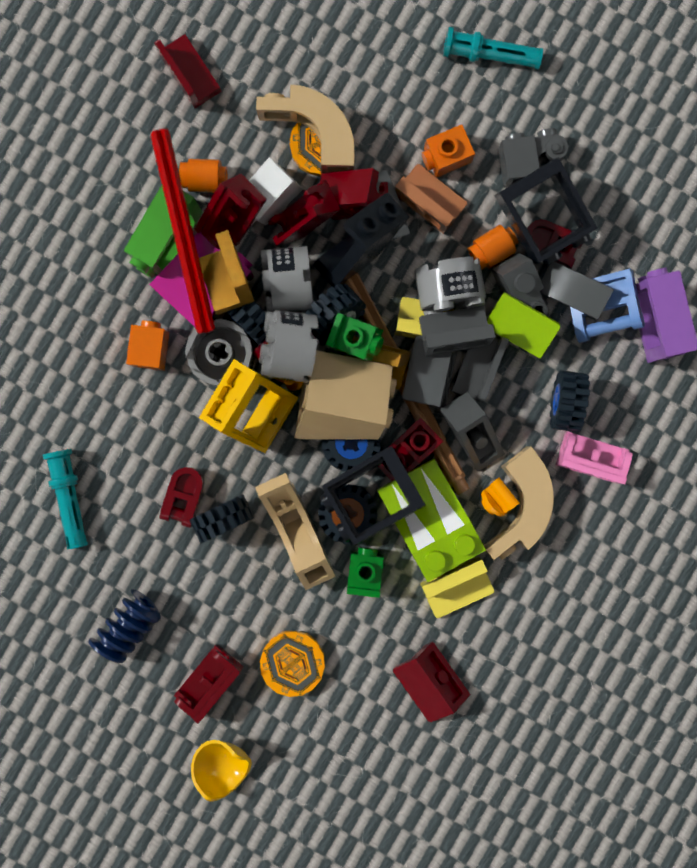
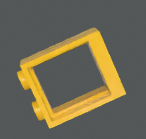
[199,359,299,453]

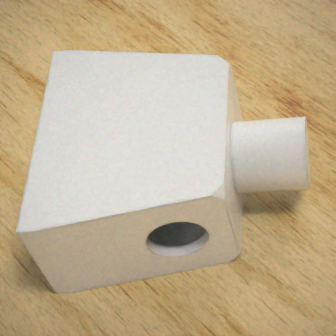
[249,157,303,227]

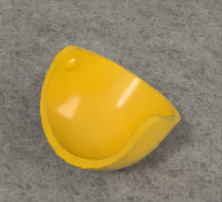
[191,740,252,802]

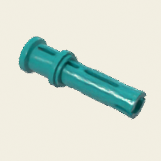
[443,26,543,69]
[42,449,88,550]

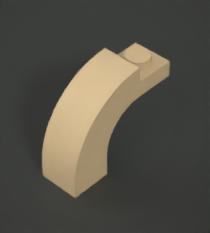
[256,84,355,173]
[484,446,554,560]
[255,473,336,590]

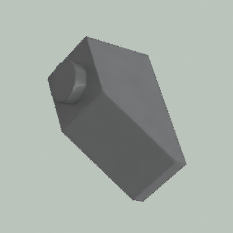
[440,392,505,471]

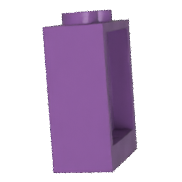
[636,267,697,363]

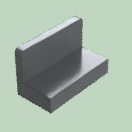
[419,306,495,356]
[402,335,458,409]
[451,337,509,403]

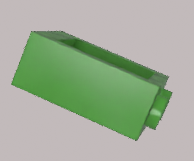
[123,185,203,279]

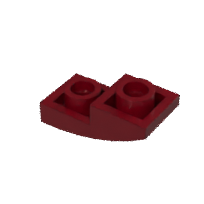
[378,417,443,481]

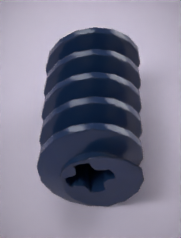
[88,589,161,663]

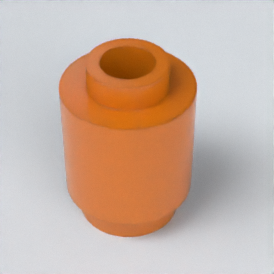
[179,159,228,193]
[467,224,518,270]

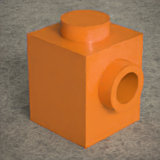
[421,124,475,178]
[126,320,169,371]

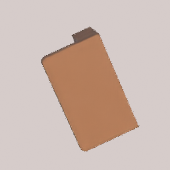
[395,164,467,234]

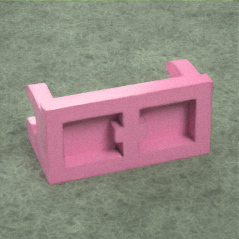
[556,431,633,485]

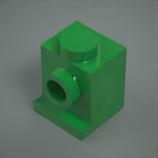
[326,313,384,361]
[347,547,384,598]

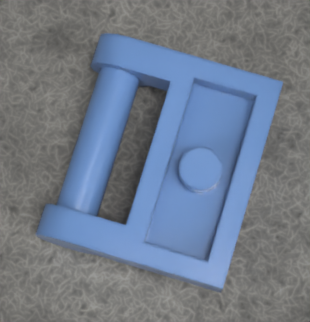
[570,268,645,343]

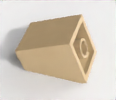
[294,350,396,439]

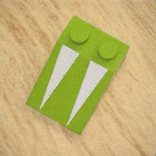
[376,458,486,582]

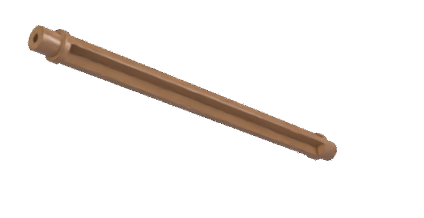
[344,273,470,495]

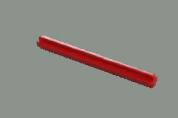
[150,128,215,334]

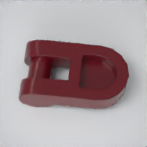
[527,219,583,269]
[159,467,204,528]

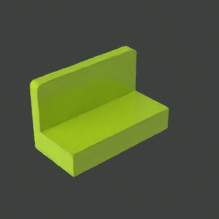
[487,292,560,359]

